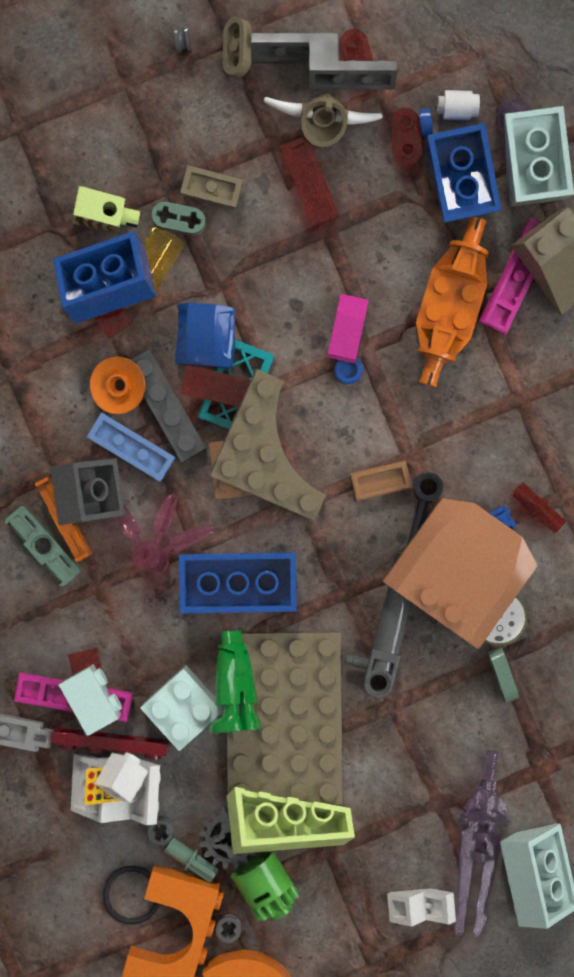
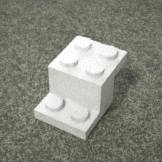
[71,753,161,825]

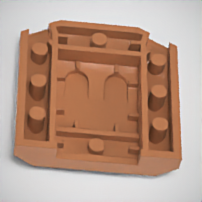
[383,498,538,649]

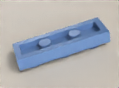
[87,412,176,482]

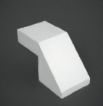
[387,889,456,927]

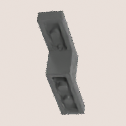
[251,33,397,90]

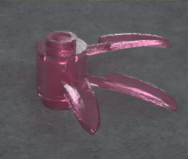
[116,494,215,575]

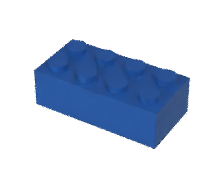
[179,551,297,613]

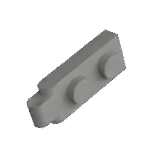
[0,713,54,752]

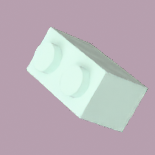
[59,664,122,736]

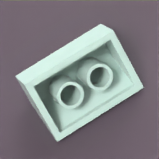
[500,824,574,929]

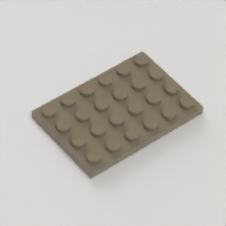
[227,632,342,805]

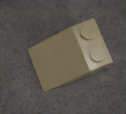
[511,207,574,315]

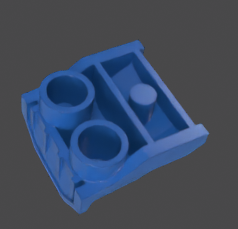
[175,303,236,369]

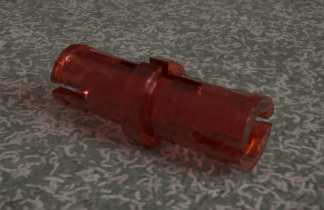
[511,482,566,533]

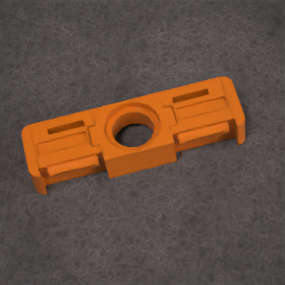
[35,477,92,562]

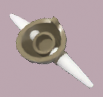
[264,94,383,147]

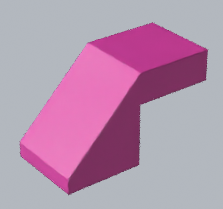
[327,294,368,363]

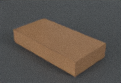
[350,460,412,501]

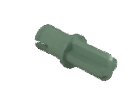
[163,837,218,882]

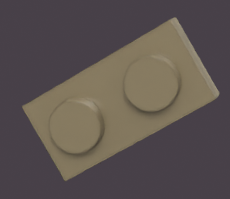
[180,165,243,210]

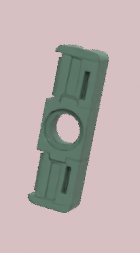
[5,506,82,586]

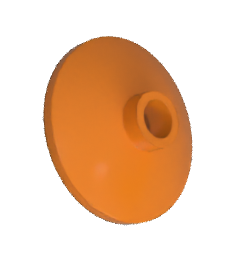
[90,357,146,414]

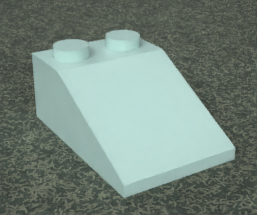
[504,106,574,207]

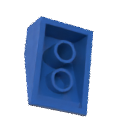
[424,123,502,223]

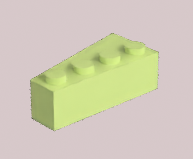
[227,787,355,854]

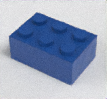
[53,231,156,324]

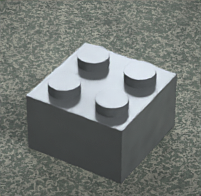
[50,458,125,525]

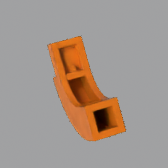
[202,950,292,977]

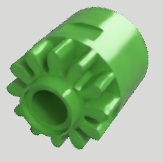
[231,851,299,921]

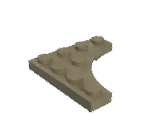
[209,369,326,521]

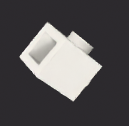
[94,753,148,803]

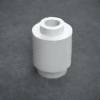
[437,90,480,121]

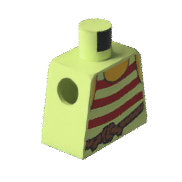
[73,186,140,232]

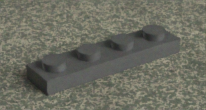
[131,349,207,462]

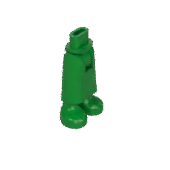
[209,631,261,733]

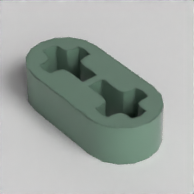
[152,202,206,236]
[487,647,519,703]

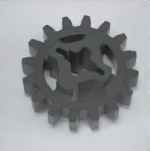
[199,805,257,869]

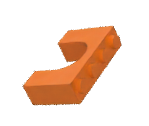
[122,863,223,977]

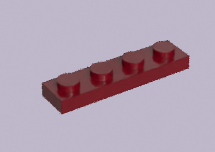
[51,727,170,760]

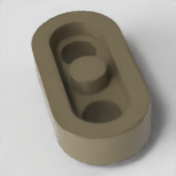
[223,17,252,77]

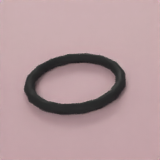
[103,866,160,925]

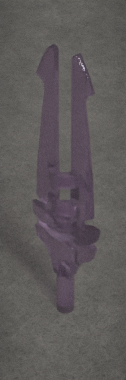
[453,750,507,937]

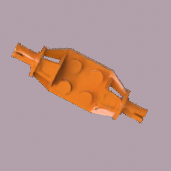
[415,217,489,388]

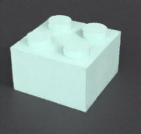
[141,665,223,751]

